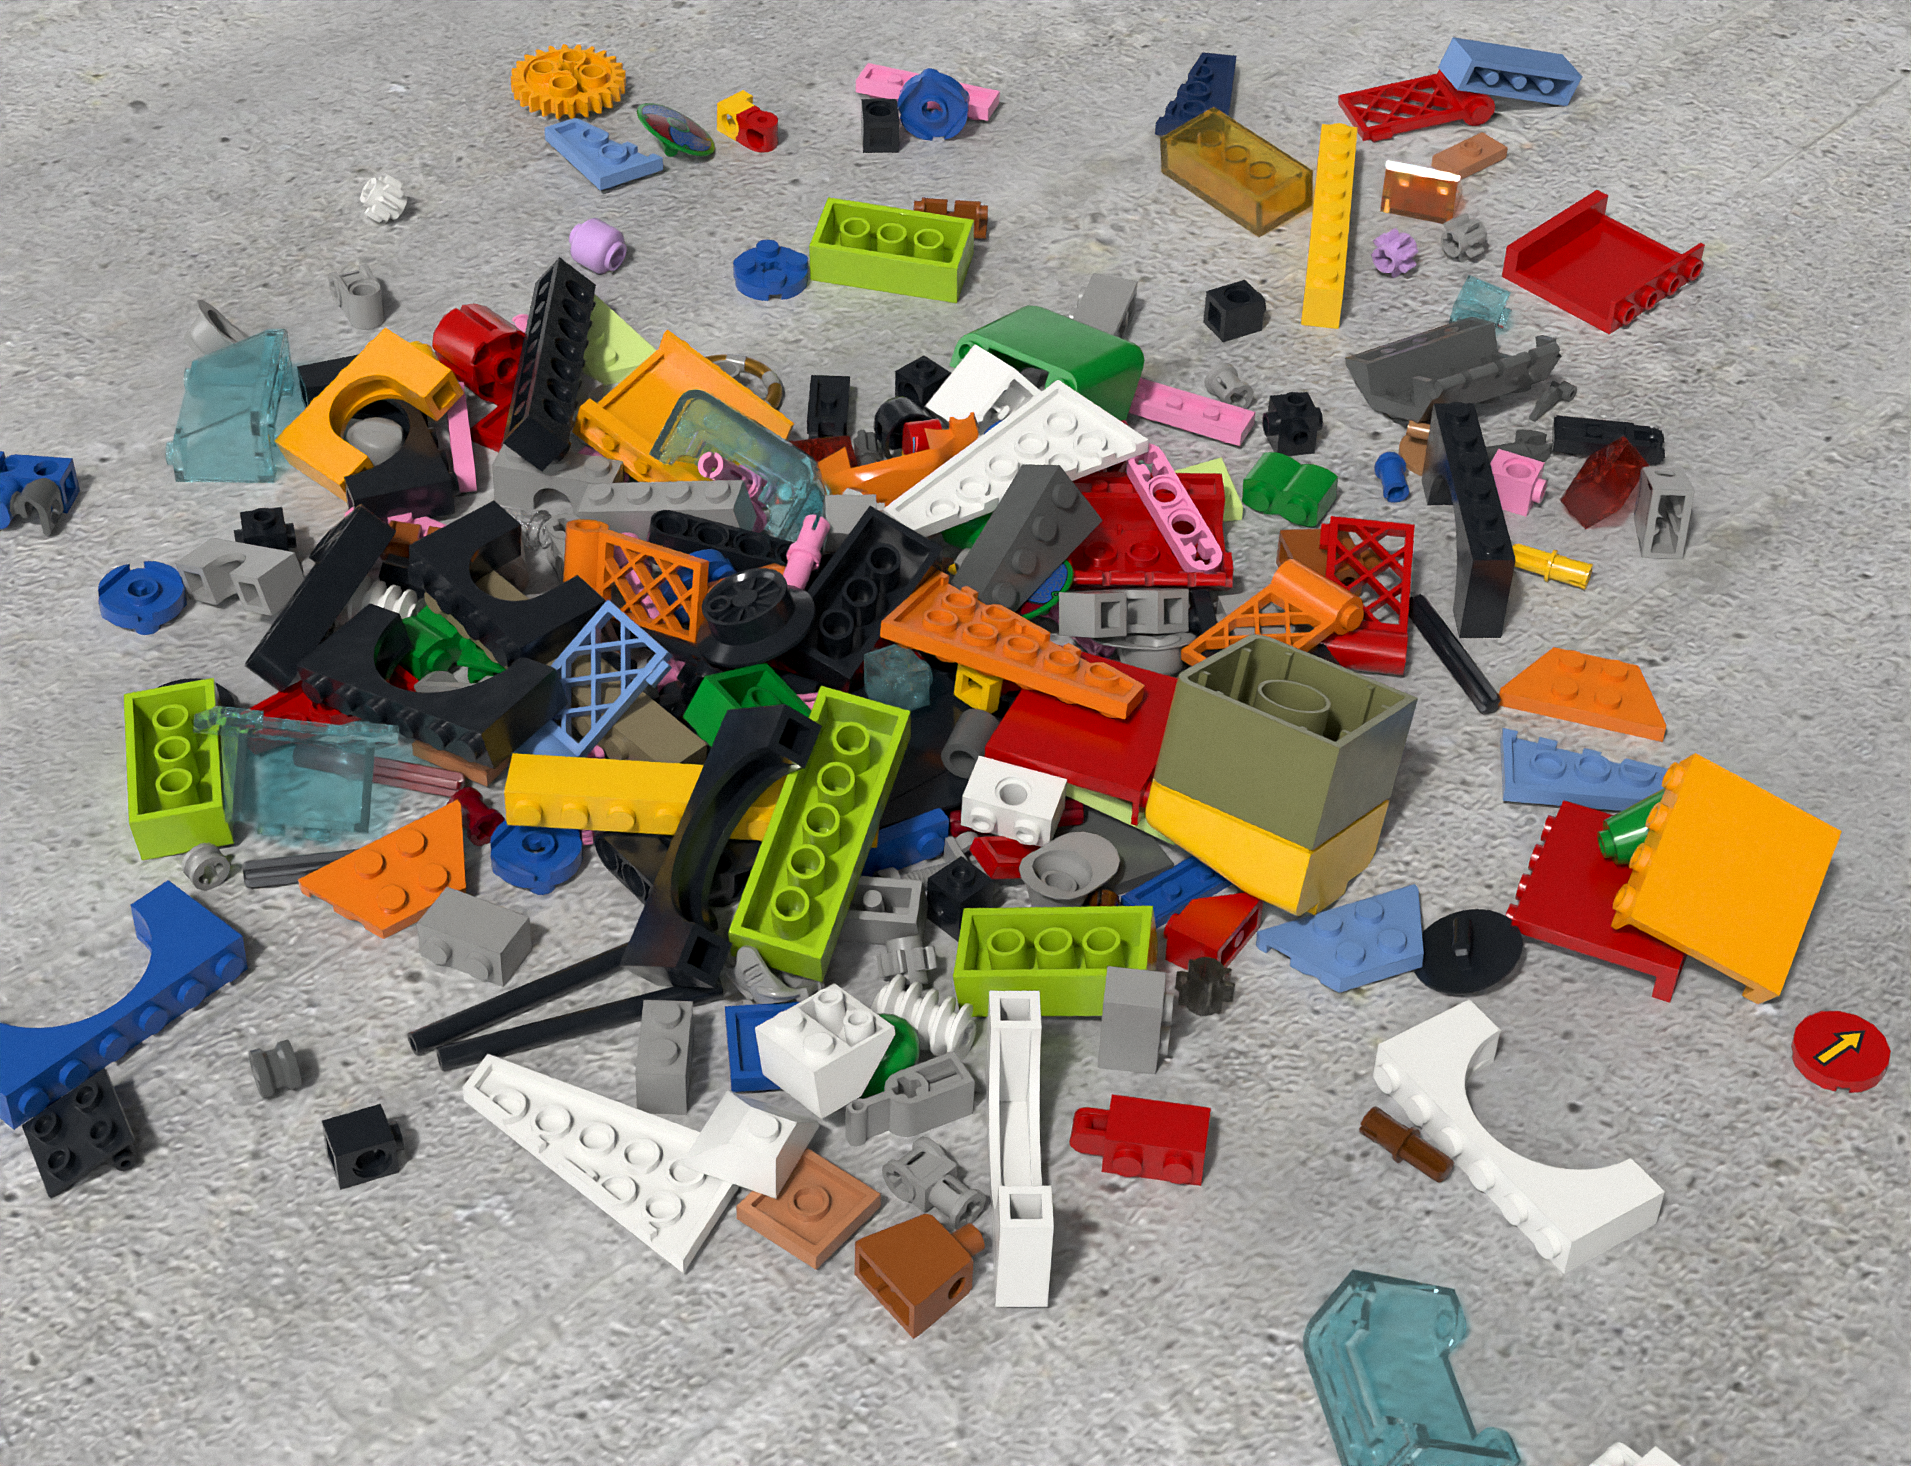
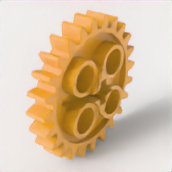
[511,44,626,119]

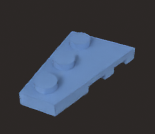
[545,118,663,190]

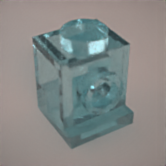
[1448,275,1512,331]

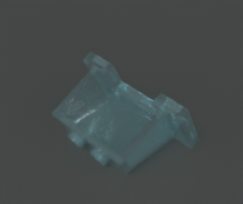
[193,706,399,841]

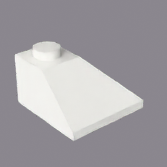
[683,1090,818,1199]

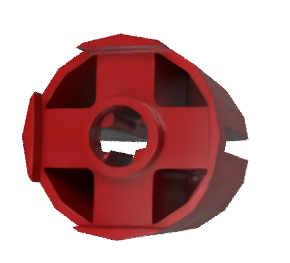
[432,303,525,406]

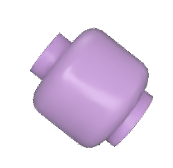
[569,218,627,274]

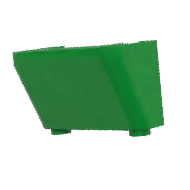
[949,305,1145,421]

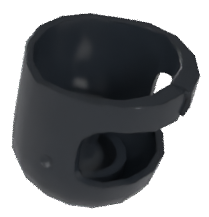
[873,396,933,460]

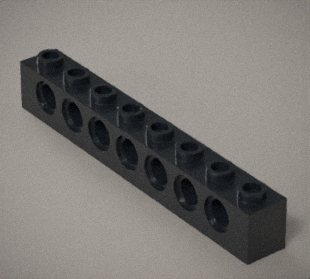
[503,257,596,472]

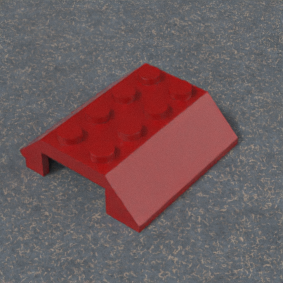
[1066,472,1234,591]

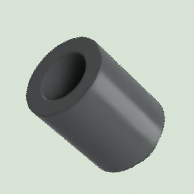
[941,709,1000,778]

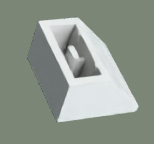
[924,344,1042,439]
[755,983,895,1119]

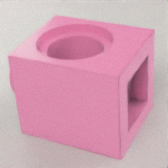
[1490,449,1548,517]

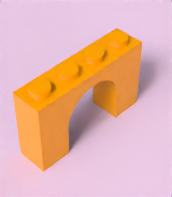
[274,328,464,503]

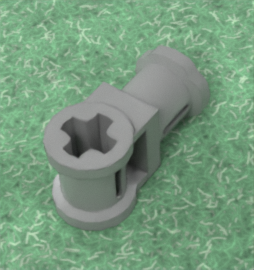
[882,1136,986,1230]

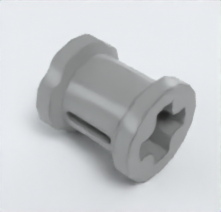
[1204,363,1254,409]

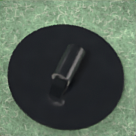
[1414,909,1523,994]

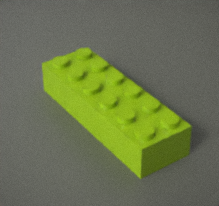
[728,686,911,982]

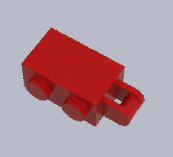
[1069,1094,1211,1186]

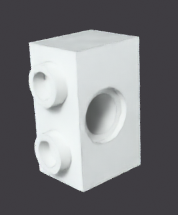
[961,756,1067,847]

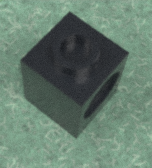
[861,99,899,153]
[1203,280,1266,342]
[895,355,951,419]
[927,856,994,942]
[322,1104,404,1190]

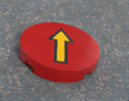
[1791,1011,1891,1093]

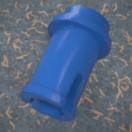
[1374,452,1409,503]

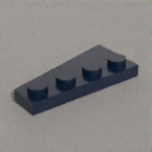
[1155,52,1237,142]

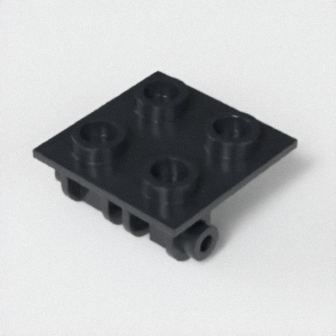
[22,1068,138,1199]

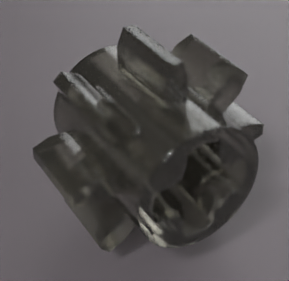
[1175,957,1235,1016]

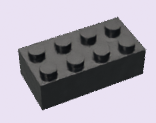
[774,506,944,694]

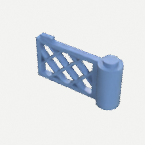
[511,600,673,758]

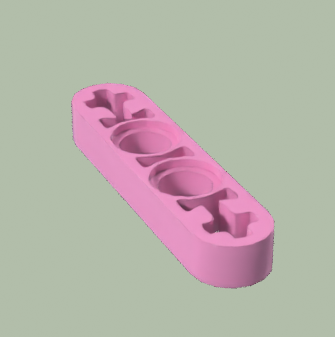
[446,382,477,493]
[1126,443,1222,574]

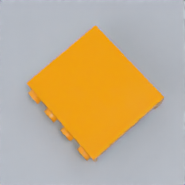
[572,330,794,482]
[1611,753,1842,1004]

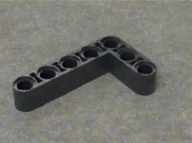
[244,504,396,693]
[646,510,835,592]

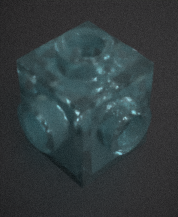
[864,644,933,711]

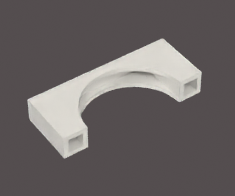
[985,991,1054,1307]
[1373,999,1665,1274]

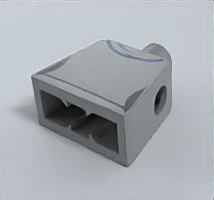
[1634,467,1695,559]

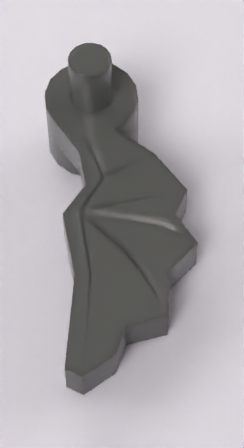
[1529,381,1577,422]

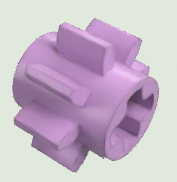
[1371,228,1418,278]

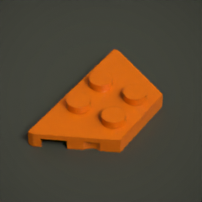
[1499,647,1667,742]
[298,799,466,939]

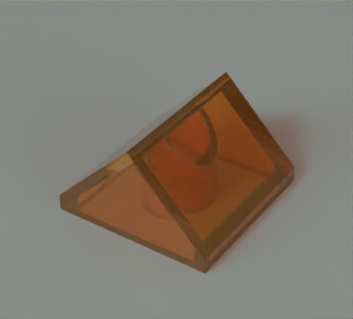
[1380,161,1463,224]

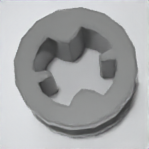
[181,843,230,890]

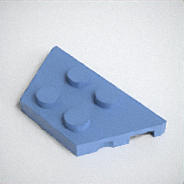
[1256,884,1424,993]

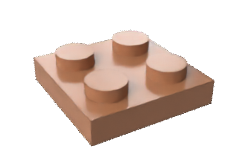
[736,1148,881,1270]

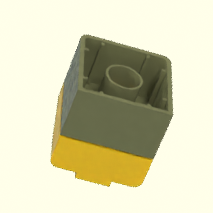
[1145,634,1418,916]

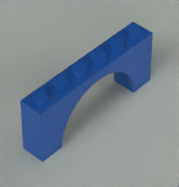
[0,880,248,1130]

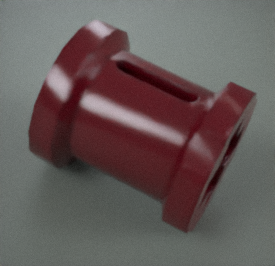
[446,787,504,846]

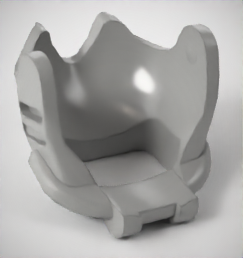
[723,945,825,1004]

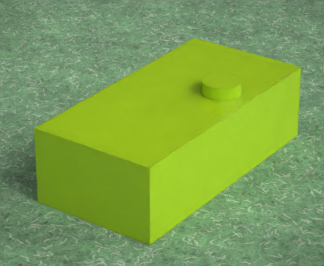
[809,197,974,303]
[124,678,234,861]
[953,906,1158,1017]

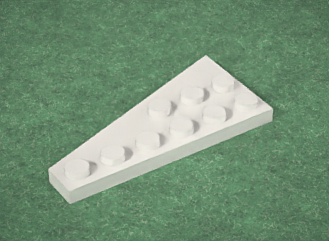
[883,380,1149,537]
[463,1054,739,1274]

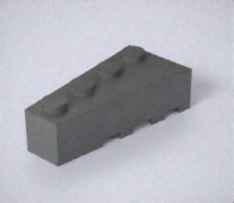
[950,464,1103,612]

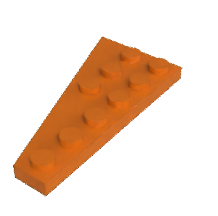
[880,570,1145,720]

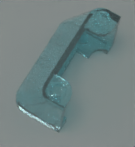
[166,329,295,483]
[649,389,827,541]
[1303,1269,1521,1466]

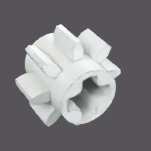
[360,175,407,223]

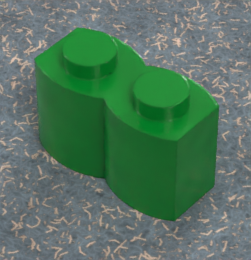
[1242,452,1338,527]
[398,605,468,681]

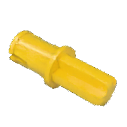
[1512,544,1593,590]

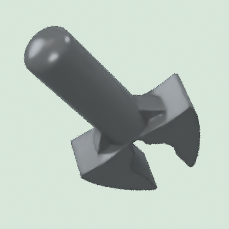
[1486,429,1553,462]

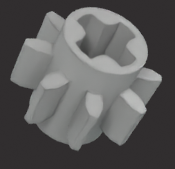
[1441,213,1487,262]
[876,935,938,987]

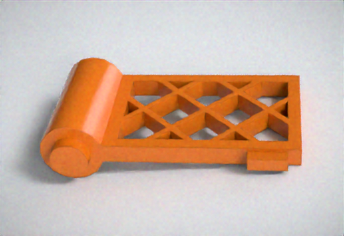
[563,519,709,643]
[1181,559,1364,666]

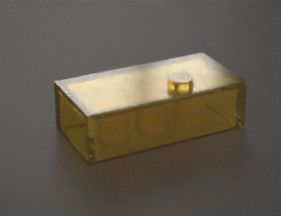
[1160,107,1313,238]

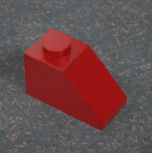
[1163,892,1264,983]

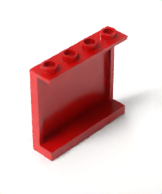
[1502,190,1705,335]
[985,645,1178,826]
[1505,800,1687,1003]

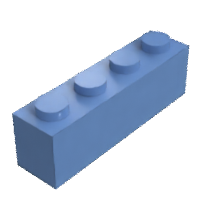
[1438,37,1583,106]

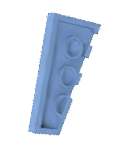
[1500,728,1668,811]

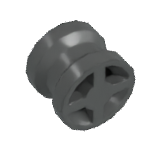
[248,1040,302,1098]

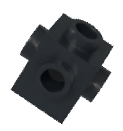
[1262,392,1323,456]
[234,507,297,551]

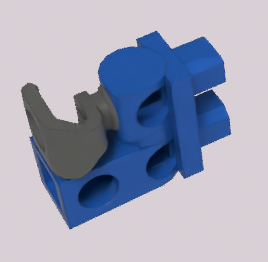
[0,451,80,536]

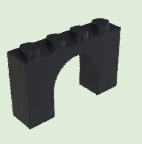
[407,500,606,668]

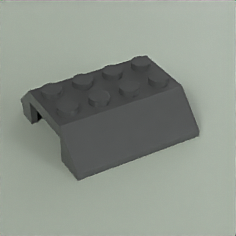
[1345,316,1562,424]

